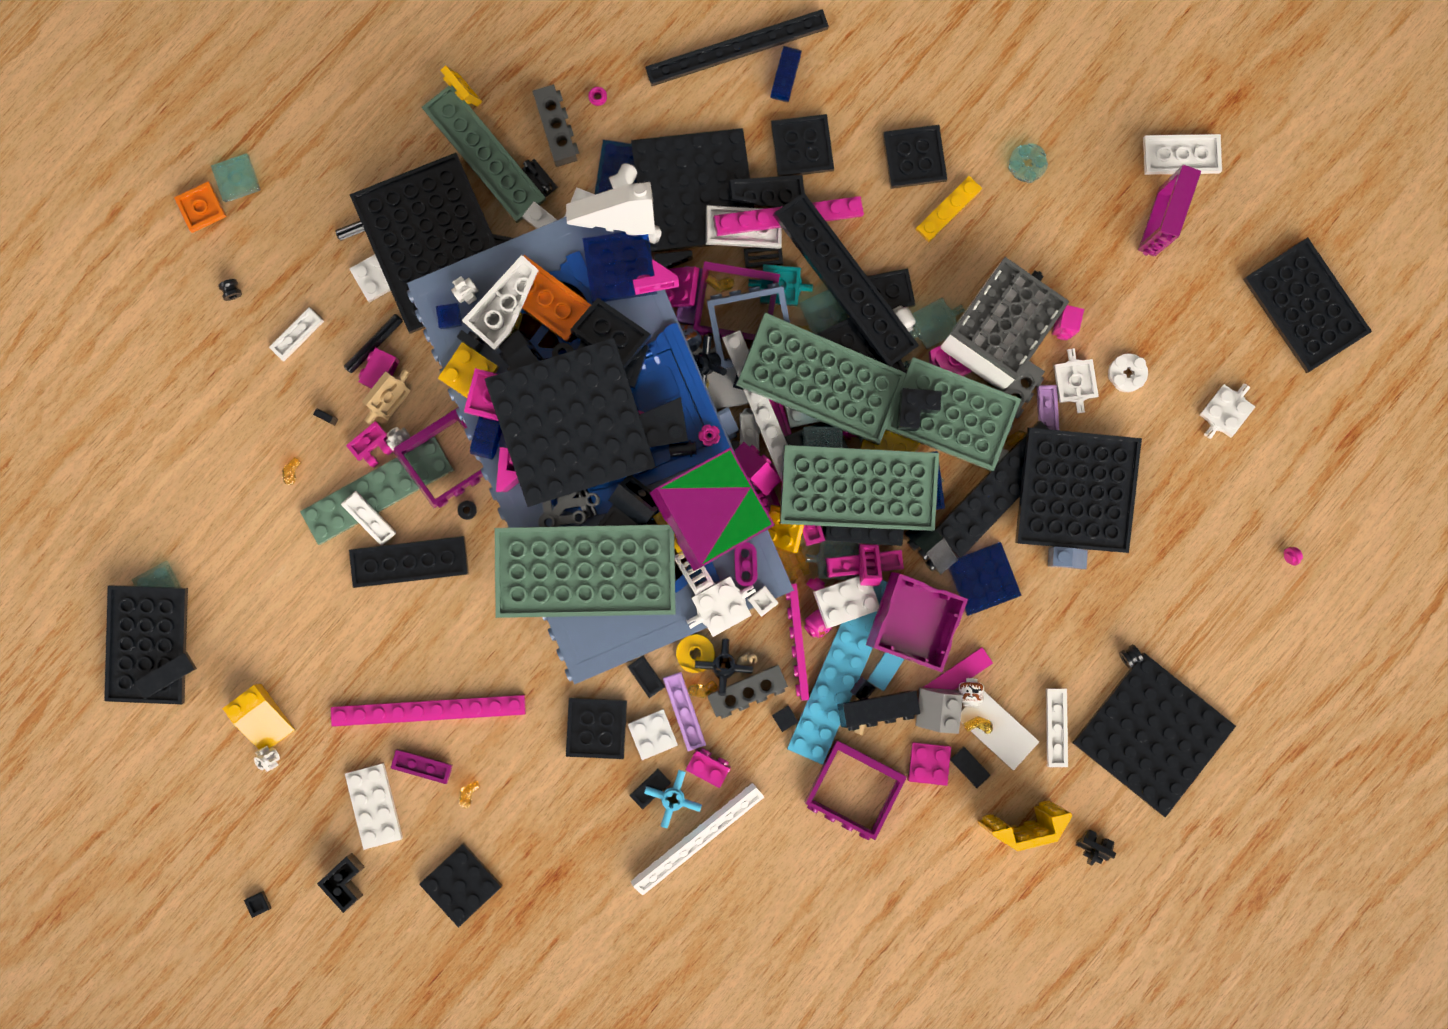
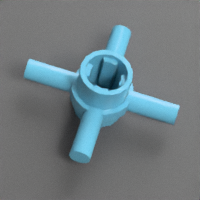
[644,770,702,828]

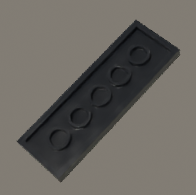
[349,536,469,588]

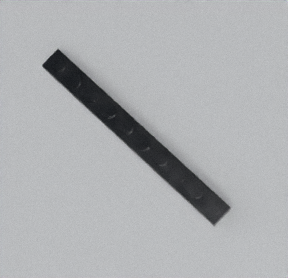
[645,9,829,87]

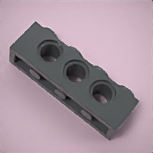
[532,84,579,167]
[1003,361,1045,432]
[707,665,788,719]

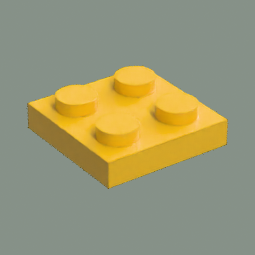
[440,65,483,107]
[438,342,499,398]
[768,505,804,553]

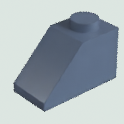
[717,407,739,441]
[1048,547,1088,570]

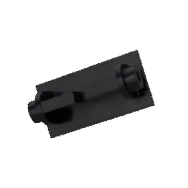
[522,159,558,198]

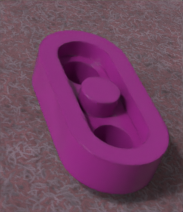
[734,542,758,587]

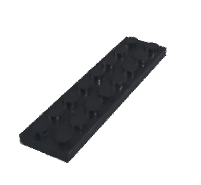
[935,421,1049,558]

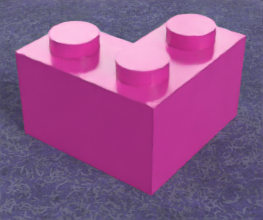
[734,442,781,496]

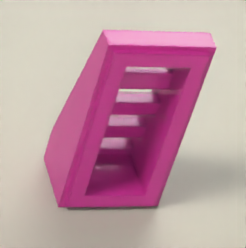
[859,544,882,586]

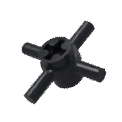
[693,334,727,385]
[695,639,753,696]

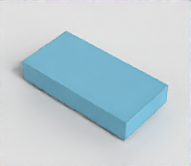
[867,652,904,691]

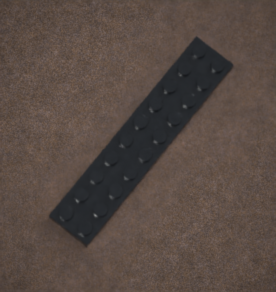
[773,193,919,367]

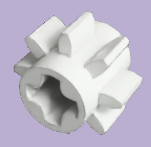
[451,276,478,305]
[386,427,410,450]
[254,746,280,771]

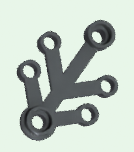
[539,492,600,527]

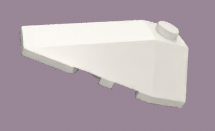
[566,182,655,236]
[462,255,539,350]

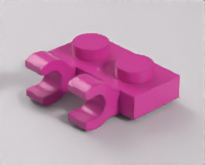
[346,421,394,468]

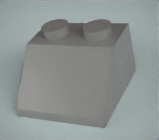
[915,687,963,734]

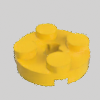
[676,634,715,673]

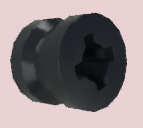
[218,279,242,301]
[1119,644,1143,669]

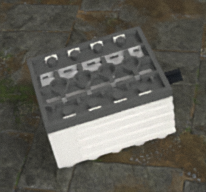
[941,257,1069,391]

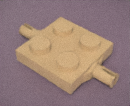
[362,369,411,425]

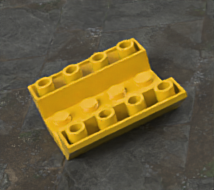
[978,800,1072,851]

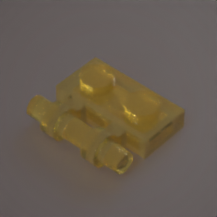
[775,544,811,582]

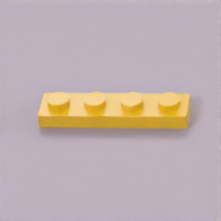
[915,176,983,242]

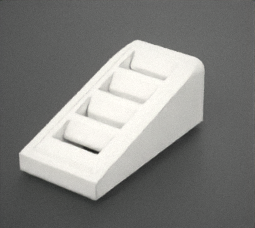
[675,552,715,595]

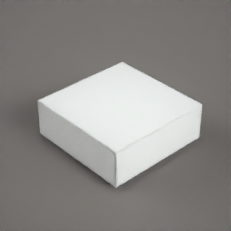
[748,586,778,617]

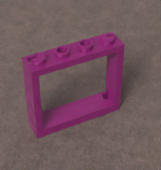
[1138,165,1202,256]
[693,261,780,341]
[393,407,483,509]
[804,739,907,840]

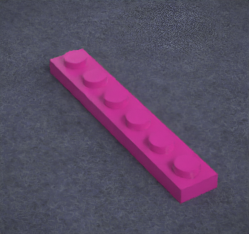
[786,583,809,700]

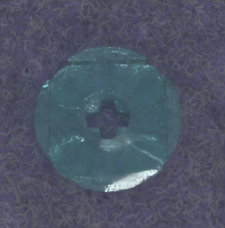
[1008,144,1048,183]

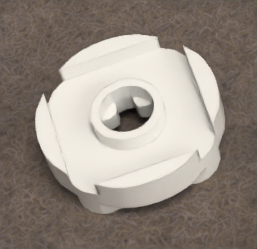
[1108,354,1148,392]

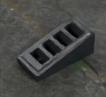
[654,250,693,269]

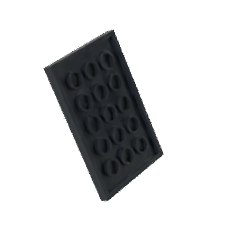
[1243,237,1372,373]
[104,585,188,705]

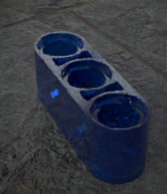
[770,46,802,103]
[470,416,502,460]

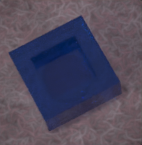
[436,303,462,329]

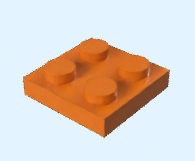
[174,181,227,233]

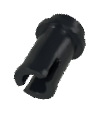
[669,440,697,458]

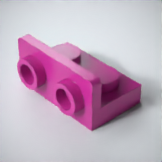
[686,748,731,788]

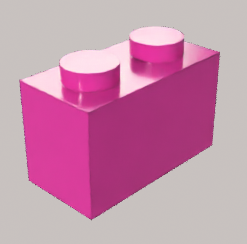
[1052,305,1084,340]
[358,348,400,389]

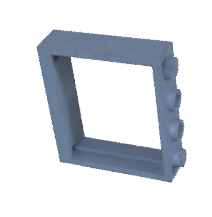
[707,283,790,368]

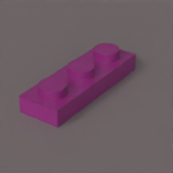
[390,749,453,784]

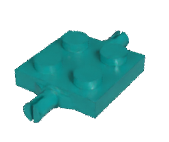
[748,264,813,307]

